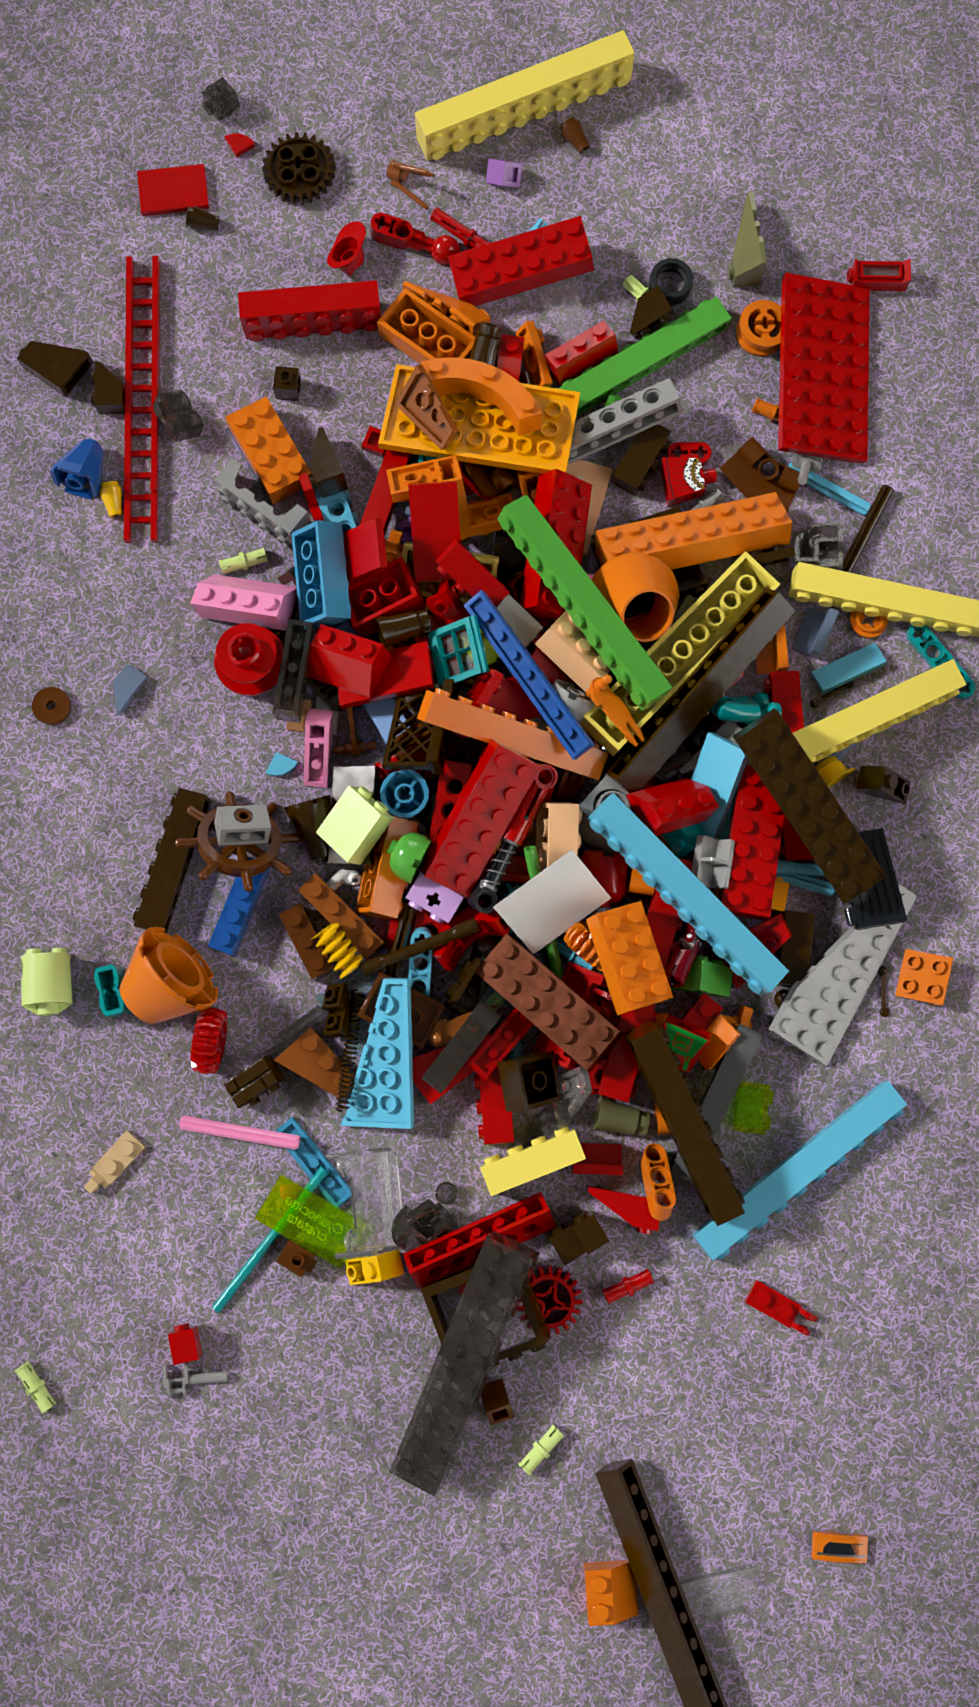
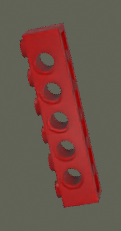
[403,1192,556,1290]

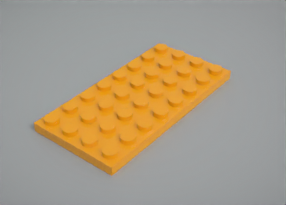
[378,364,580,474]

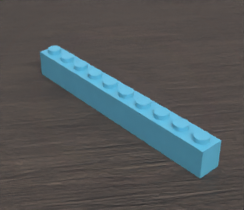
[586,793,789,995]
[691,1081,907,1261]

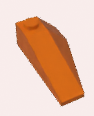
[402,281,491,336]

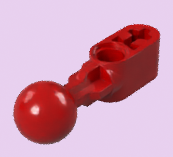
[370,212,460,266]

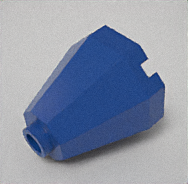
[50,439,104,499]

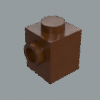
[276,1238,318,1278]

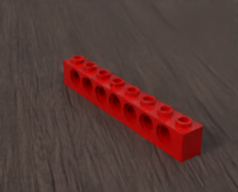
[413,760,474,958]

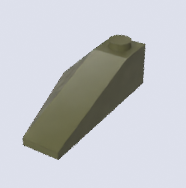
[727,191,767,287]

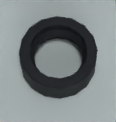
[649,258,693,306]

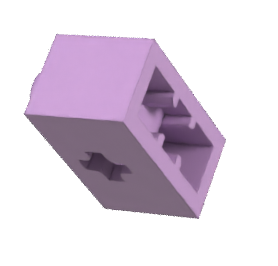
[406,872,465,924]

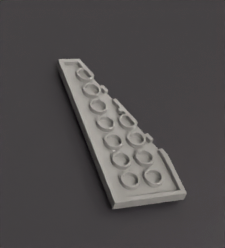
[768,884,917,1066]

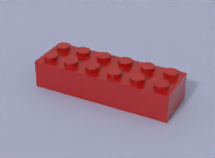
[448,216,594,306]
[238,280,381,342]
[520,468,592,623]
[419,739,541,898]
[719,765,784,921]

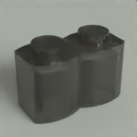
[153,390,204,442]

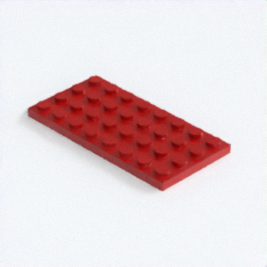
[778,272,870,463]

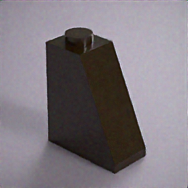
[17,341,94,397]

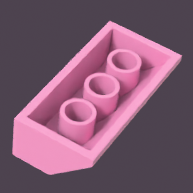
[190,574,298,631]

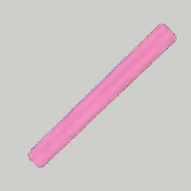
[180,1116,300,1150]

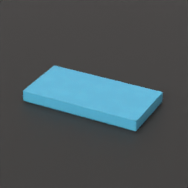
[691,732,748,839]

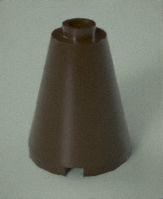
[284,795,332,863]

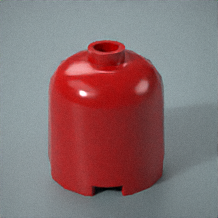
[581,851,629,908]

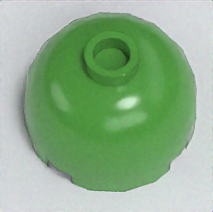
[387,833,433,884]

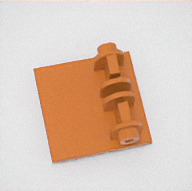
[895,949,954,1006]

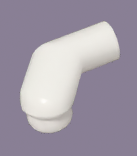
[326,869,362,891]

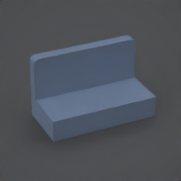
[792,607,839,659]

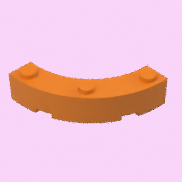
[421,358,542,436]

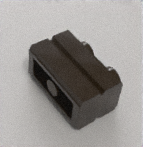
[224,1055,285,1109]

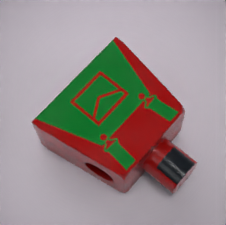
[663,1015,712,1073]

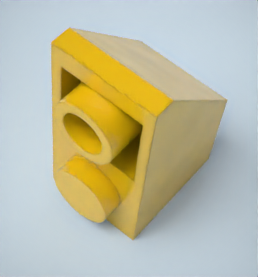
[345,1249,404,1285]

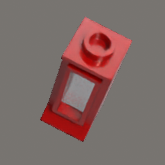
[847,258,911,291]

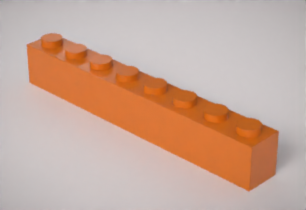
[417,688,608,780]

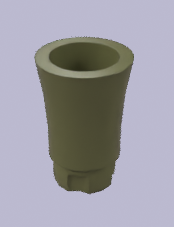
[593,1096,650,1136]

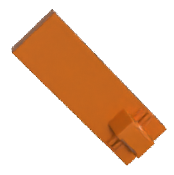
[515,321,553,387]

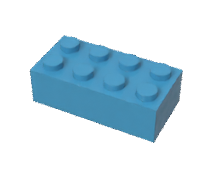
[291,520,351,628]

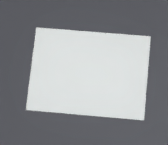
[493,850,611,954]

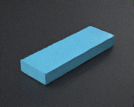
[811,643,887,694]

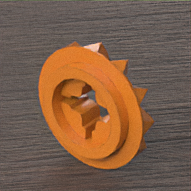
[849,611,888,639]

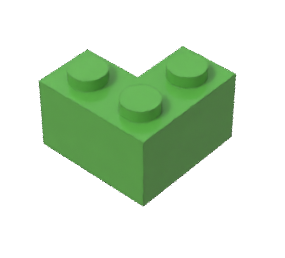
[667,955,733,998]

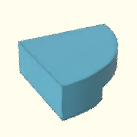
[266,752,298,777]

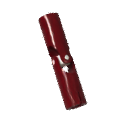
[665,923,703,988]

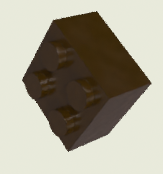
[497,1051,563,1112]

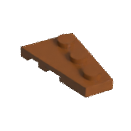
[395,365,458,450]
[273,1027,355,1098]

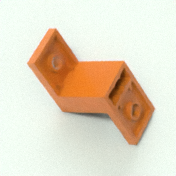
[386,455,513,540]

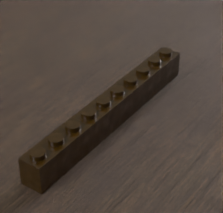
[606,587,795,793]
[595,1459,728,1707]

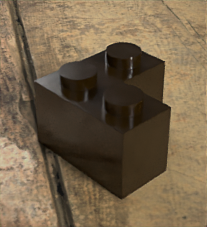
[548,1210,610,1265]

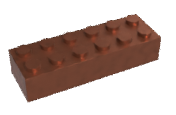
[475,934,624,1072]

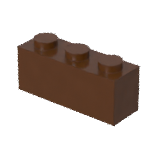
[279,903,334,982]

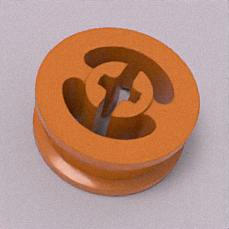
[736,300,781,357]

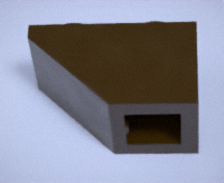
[630,285,674,339]
[91,361,125,414]
[856,766,911,804]

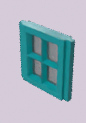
[427,615,489,685]

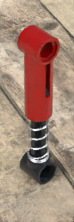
[467,764,558,914]

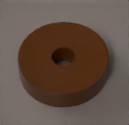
[32,687,71,725]

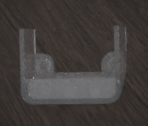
[326,1147,405,1259]

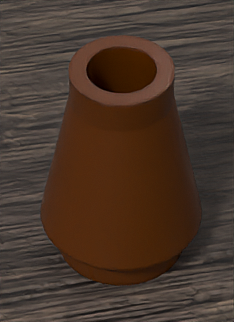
[560,117,591,154]

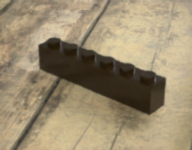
[133,787,210,933]

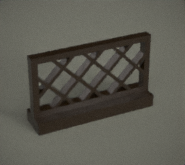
[382,679,459,775]

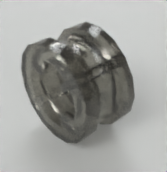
[435,1182,457,1205]

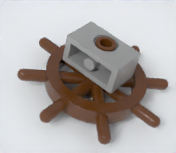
[175,791,301,892]

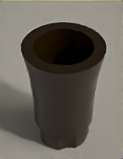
[469,322,501,367]
[375,609,432,649]

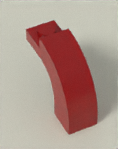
[434,901,511,971]

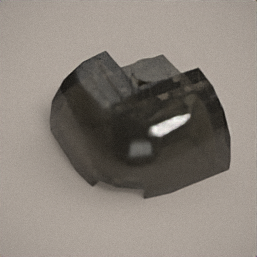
[795,522,843,571]
[391,1199,458,1252]

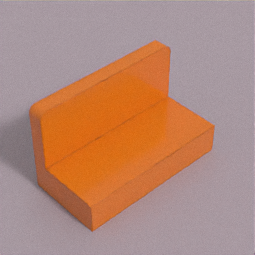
[755,625,789,674]
[698,1014,740,1070]

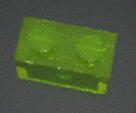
[732,1081,774,1135]

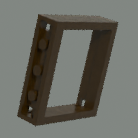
[421,1250,551,1378]

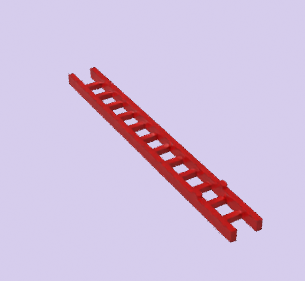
[123,256,160,543]

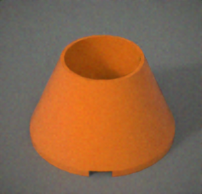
[592,552,679,645]
[120,927,218,1024]

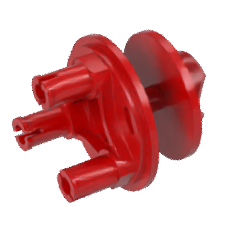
[214,623,286,696]

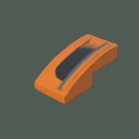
[811,1531,868,1563]

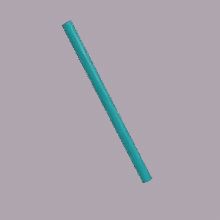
[212,1166,329,1313]

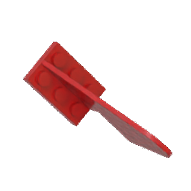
[451,646,583,738]

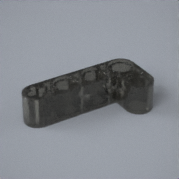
[421,1000,501,1094]

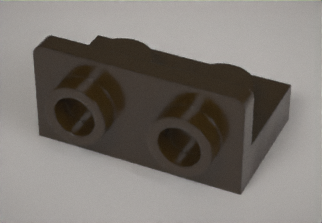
[748,544,796,567]

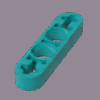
[906,625,976,700]

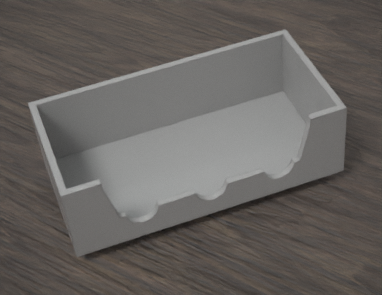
[214,458,311,547]

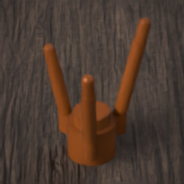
[386,160,434,209]

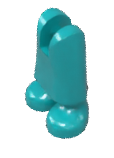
[710,692,782,724]

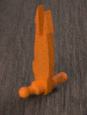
[586,674,644,747]

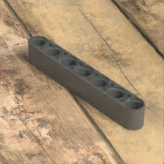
[670,1023,762,1189]

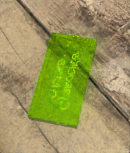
[254,1173,366,1268]

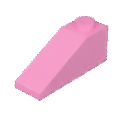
[304,709,334,788]

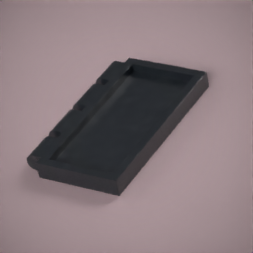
[841,828,907,930]

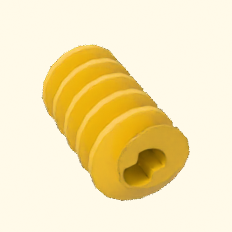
[312,923,363,979]

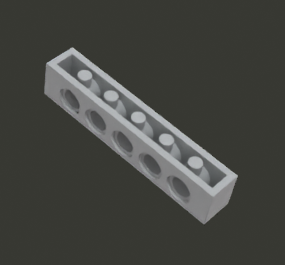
[568,378,684,465]

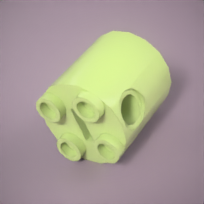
[20,948,73,1016]

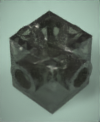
[201,77,240,121]

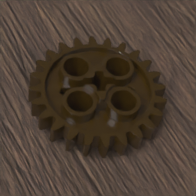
[262,132,336,205]

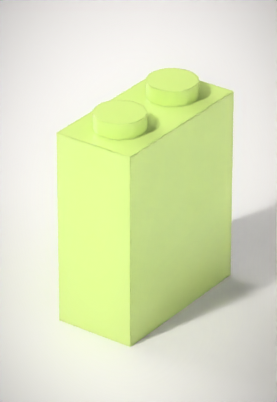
[316,785,394,865]

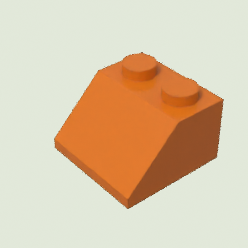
[583,1560,639,1626]

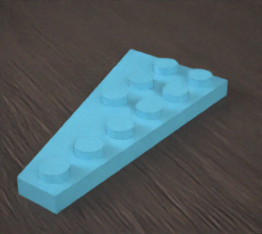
[341,978,414,1129]

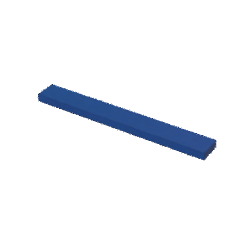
[463,590,595,760]

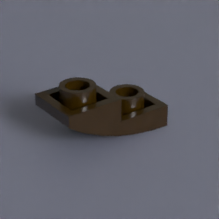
[322,983,350,1038]

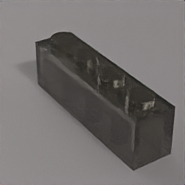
[272,619,316,723]

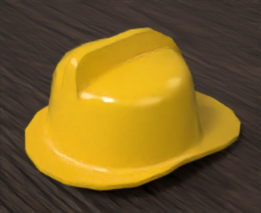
[815,756,855,788]

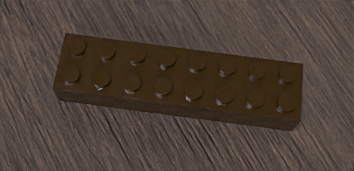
[732,708,887,904]
[624,1020,745,1227]

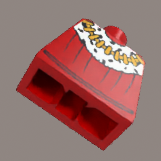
[660,457,717,507]

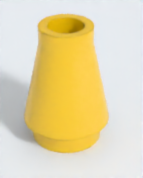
[99,481,123,518]

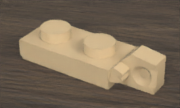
[84,1130,146,1194]

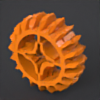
[563,920,603,971]

